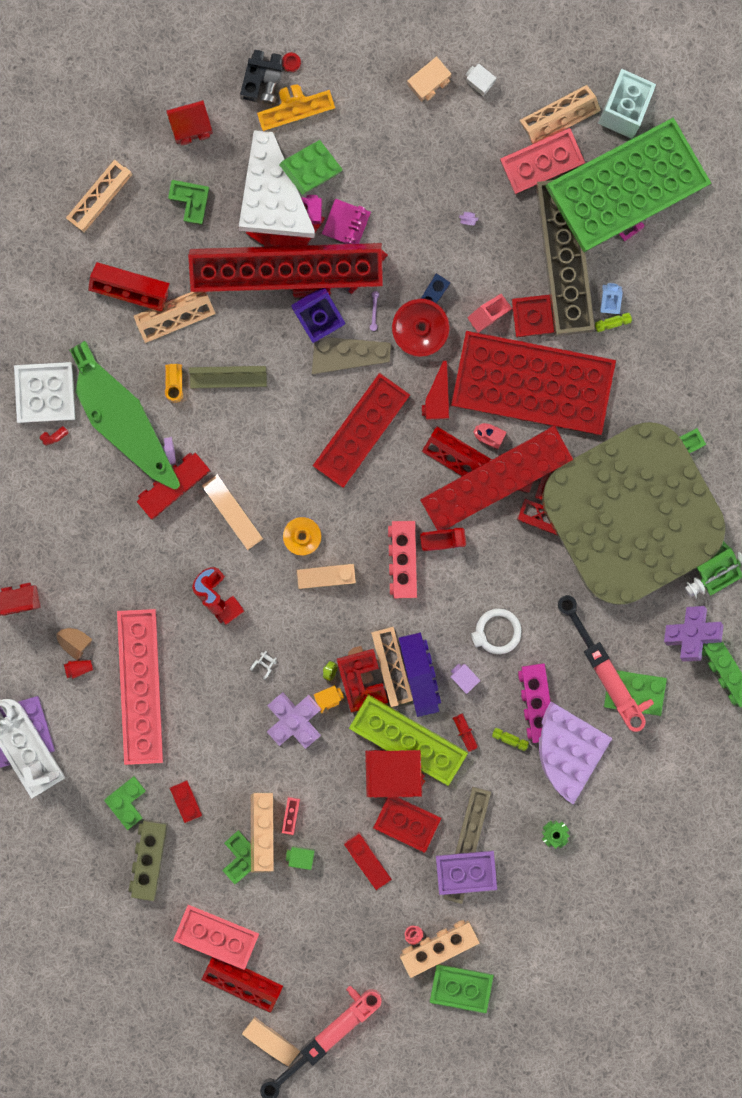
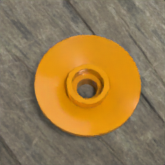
[283,517,321,556]

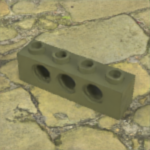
[128,820,168,901]

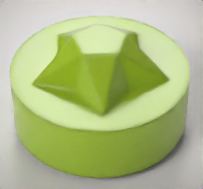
[323,661,338,681]

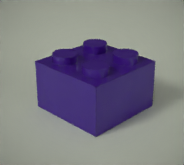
[291,288,346,343]

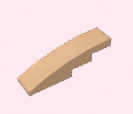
[202,475,263,550]

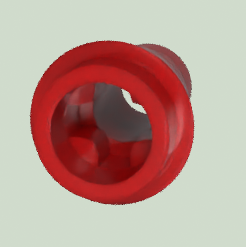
[64,660,93,679]

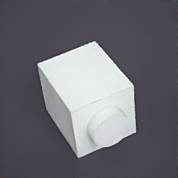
[466,64,496,96]

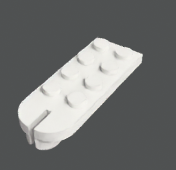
[0,699,65,799]

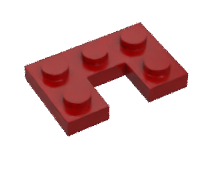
[336,649,388,713]

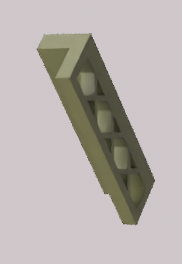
[189,366,267,389]

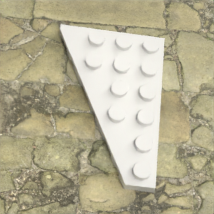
[239,131,315,238]

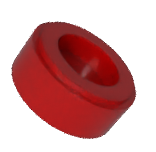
[282,52,301,72]

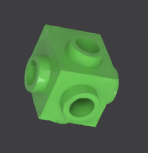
[541,820,570,849]

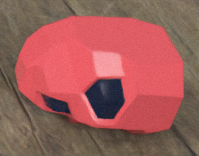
[473,423,506,450]

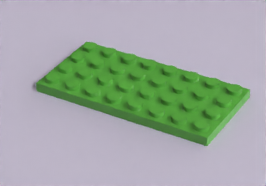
[546,117,711,252]

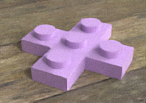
[267,692,321,749]

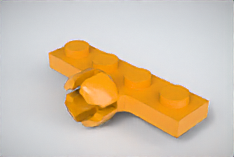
[257,84,335,131]

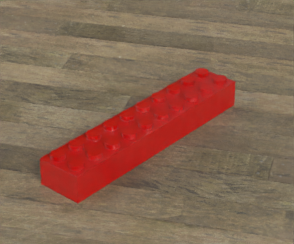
[188,243,383,292]

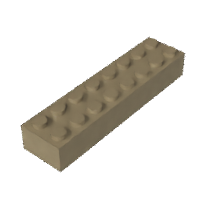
[536,180,595,337]

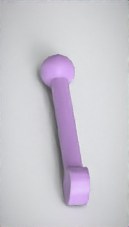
[370,291,379,331]

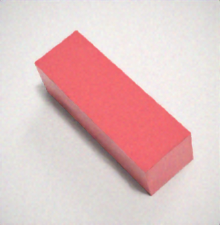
[282,797,300,835]

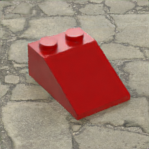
[166,100,213,145]
[0,582,41,616]

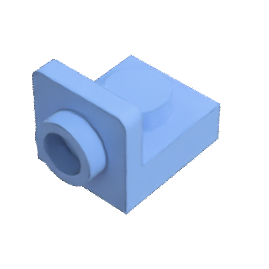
[600,283,623,314]

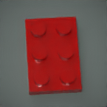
[373,797,442,853]

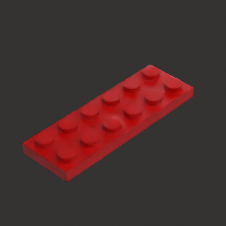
[312,373,410,488]

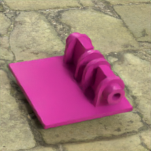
[322,199,371,244]

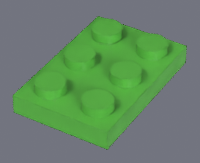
[279,140,343,195]
[604,670,667,716]
[429,964,494,1013]

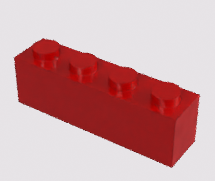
[88,262,170,312]
[136,452,211,520]

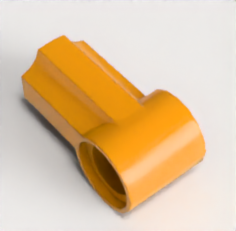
[165,364,183,403]

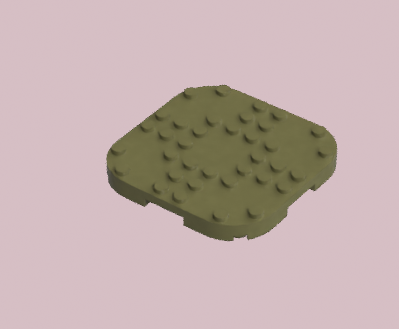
[542,422,725,605]

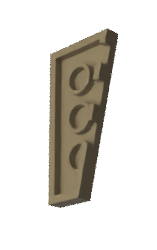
[312,337,391,375]

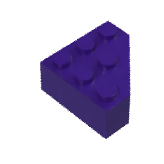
[399,632,441,717]

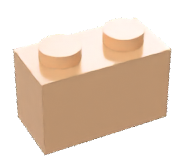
[407,56,451,102]

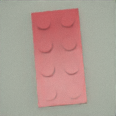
[500,128,585,194]
[173,905,259,970]

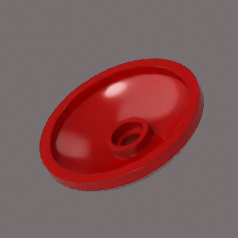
[392,299,450,357]

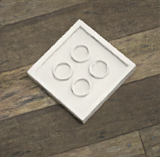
[14,362,75,423]

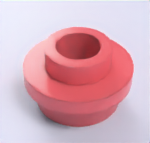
[405,926,423,945]

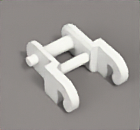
[250,651,277,680]

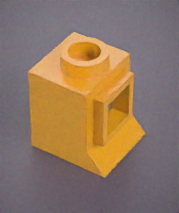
[314,685,344,714]

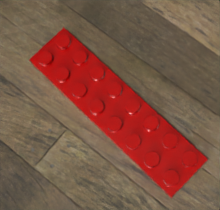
[420,425,573,531]

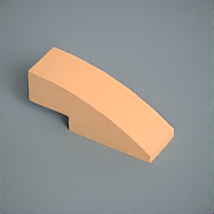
[242,1016,300,1067]

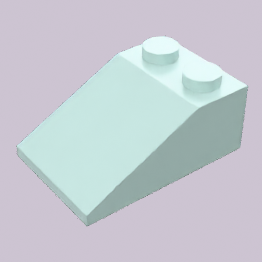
[598,69,656,139]

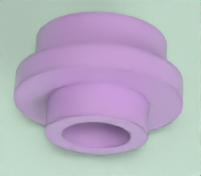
[459,212,478,225]

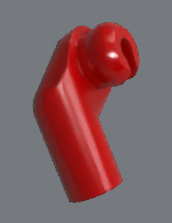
[39,426,69,446]

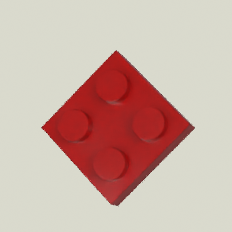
[511,294,554,337]

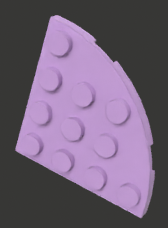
[539,702,612,804]

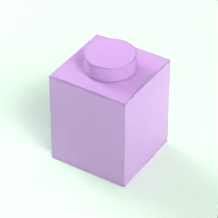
[450,664,480,694]

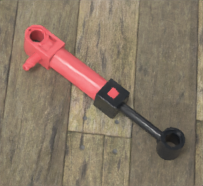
[558,595,654,732]
[260,986,381,1098]

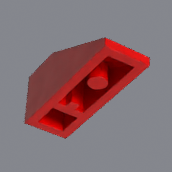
[421,361,449,421]
[344,832,392,890]

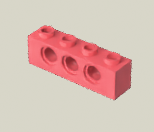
[388,521,417,599]

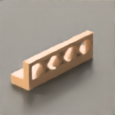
[520,85,601,144]
[66,160,132,233]
[134,292,215,343]
[371,627,413,707]

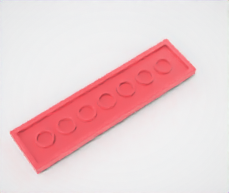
[117,609,163,765]

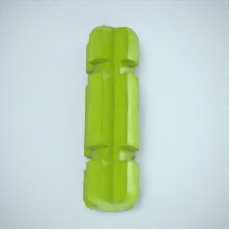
[595,313,632,332]
[492,728,529,751]

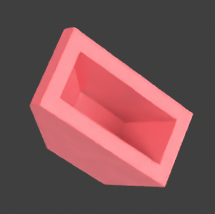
[467,294,512,333]

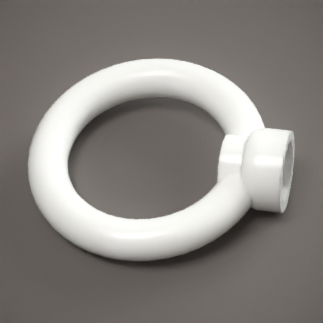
[471,609,521,654]

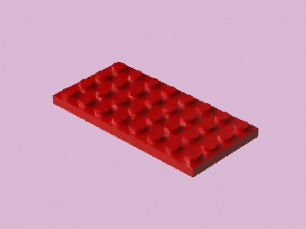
[451,331,616,436]

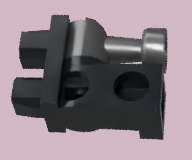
[240,49,283,105]

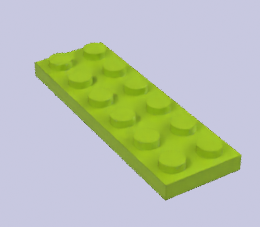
[349,695,468,786]

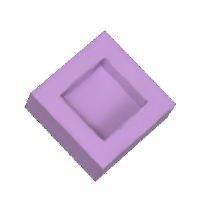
[162,437,176,465]

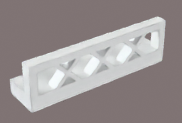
[22,761,59,788]

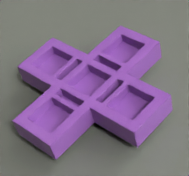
[664,606,723,662]

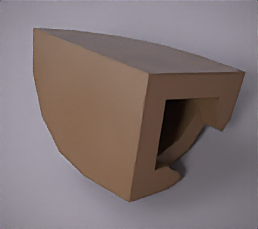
[56,628,92,661]

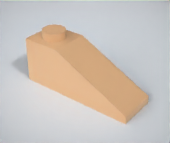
[297,564,356,589]

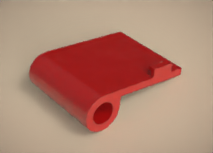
[365,750,422,797]

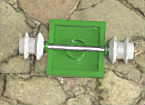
[685,548,742,599]

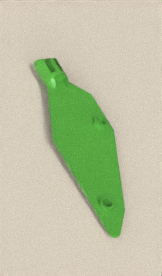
[69,341,180,489]

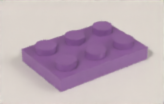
[436,851,497,895]

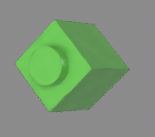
[286,846,315,870]

